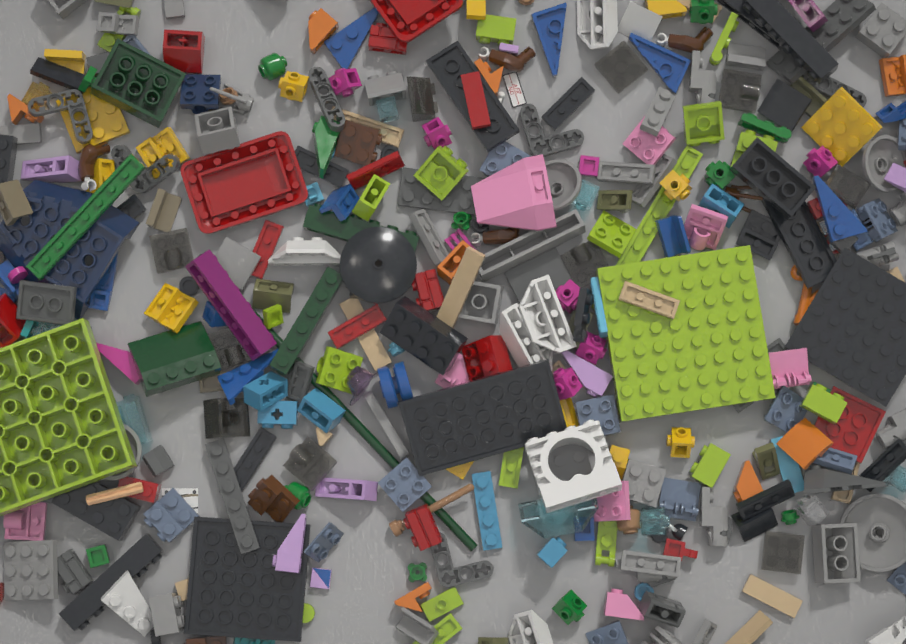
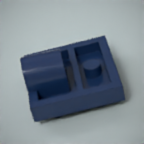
[180,74,221,114]

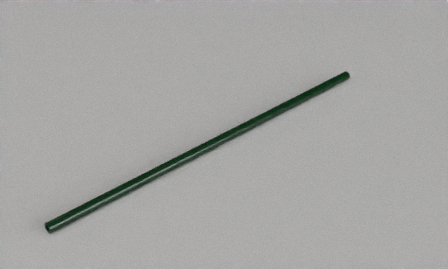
[196,254,478,551]

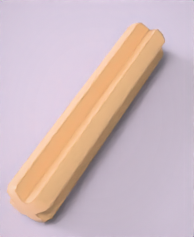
[86,482,143,505]

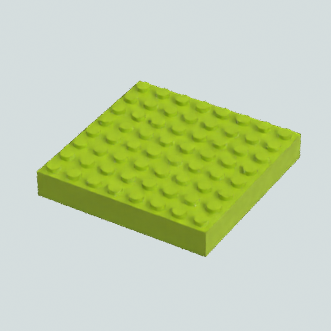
[596,245,776,422]
[0,318,137,516]

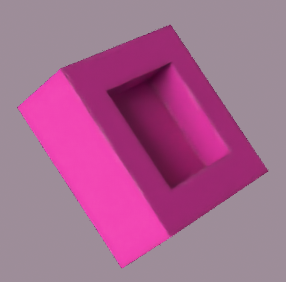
[579,155,600,177]

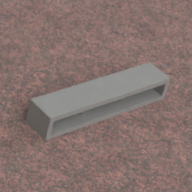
[478,209,586,282]

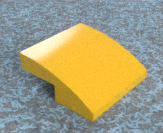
[135,127,190,179]
[144,283,199,334]

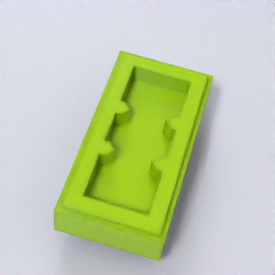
[420,586,464,622]

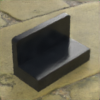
[731,508,778,542]

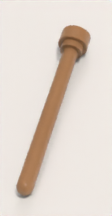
[389,484,474,537]

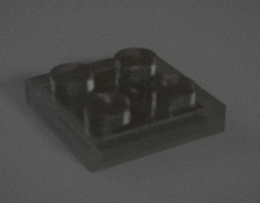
[594,41,648,94]
[761,531,805,574]

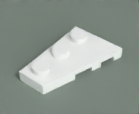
[101,570,154,637]

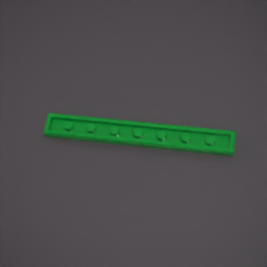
[26,154,146,280]

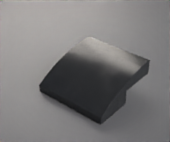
[757,79,812,131]
[736,209,781,260]

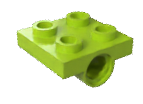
[587,210,637,258]
[316,346,363,394]

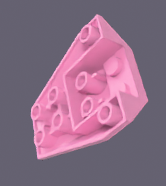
[471,154,557,231]

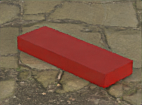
[461,71,491,130]
[346,151,405,190]
[251,220,284,279]
[327,304,387,349]

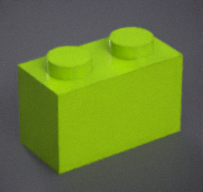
[476,14,516,46]
[352,174,390,222]
[799,383,847,424]
[689,443,731,488]

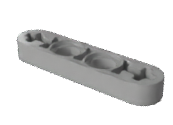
[364,391,410,460]

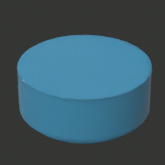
[634,583,654,601]

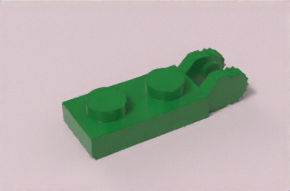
[738,113,792,143]

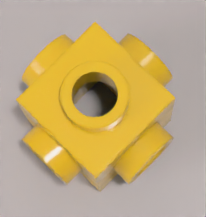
[278,71,309,102]
[660,170,692,202]
[666,427,695,458]

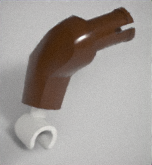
[656,27,713,53]
[478,46,536,72]
[78,142,110,191]
[471,227,520,247]

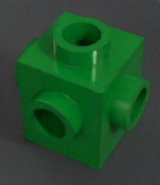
[689,0,718,24]
[704,160,735,190]
[552,589,587,625]

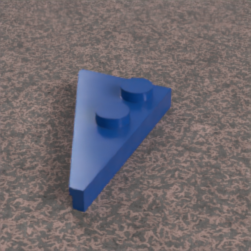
[531,3,567,77]
[324,7,379,69]
[628,33,691,94]
[812,176,868,242]
[217,349,279,405]

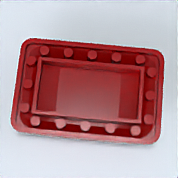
[370,0,463,42]
[181,131,308,234]

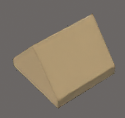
[316,427,333,447]

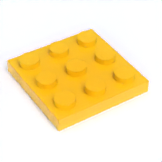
[56,87,130,154]
[801,87,882,168]

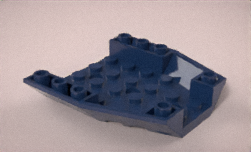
[0,180,140,320]

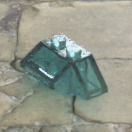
[518,498,598,539]

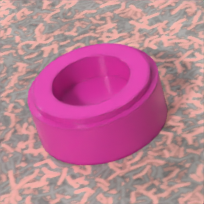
[8,266,28,284]

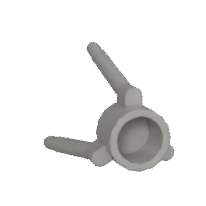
[210,83,254,114]

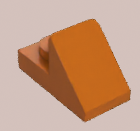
[474,58,504,96]
[7,94,44,125]
[394,582,432,612]

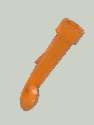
[791,265,819,326]

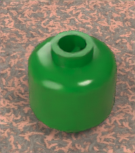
[258,53,287,81]
[285,482,312,510]

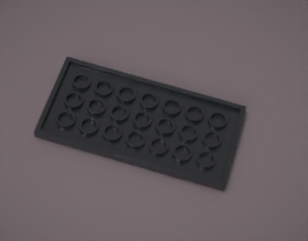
[398,359,567,476]

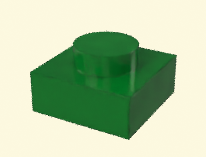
[78,66,98,93]
[86,544,110,568]

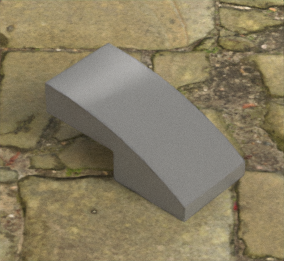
[97,12,140,36]

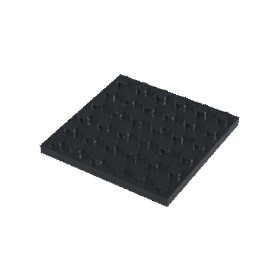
[785,248,906,407]
[184,517,311,642]

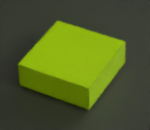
[262,304,284,329]

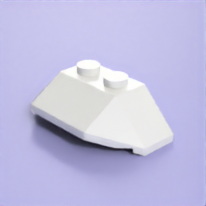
[577,0,618,50]
[268,237,341,266]
[518,275,577,353]
[499,303,553,371]
[508,610,553,644]

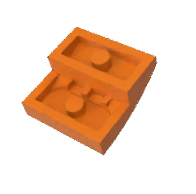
[879,55,906,97]
[776,418,834,470]

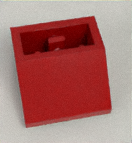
[163,29,205,74]
[0,293,26,348]
[462,335,512,381]

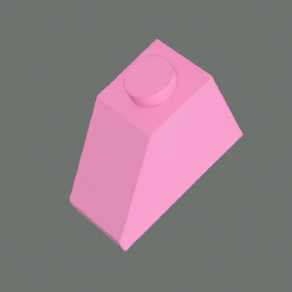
[604,588,644,621]

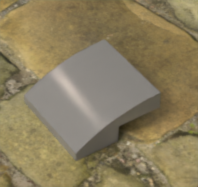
[215,237,262,290]

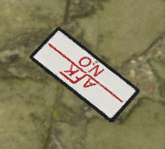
[502,72,527,108]

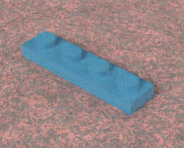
[471,471,502,551]

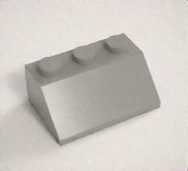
[812,523,861,584]

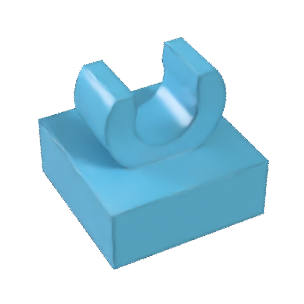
[305,182,325,207]

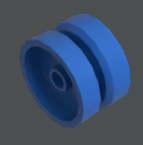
[377,361,413,409]

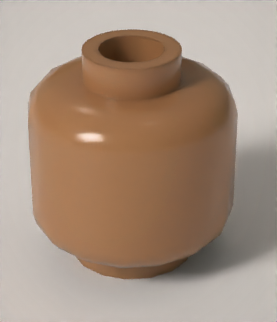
[617,505,642,535]

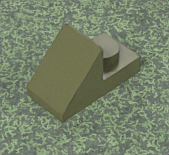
[597,190,633,213]
[752,442,781,480]

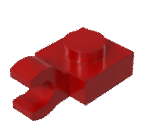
[663,538,698,561]

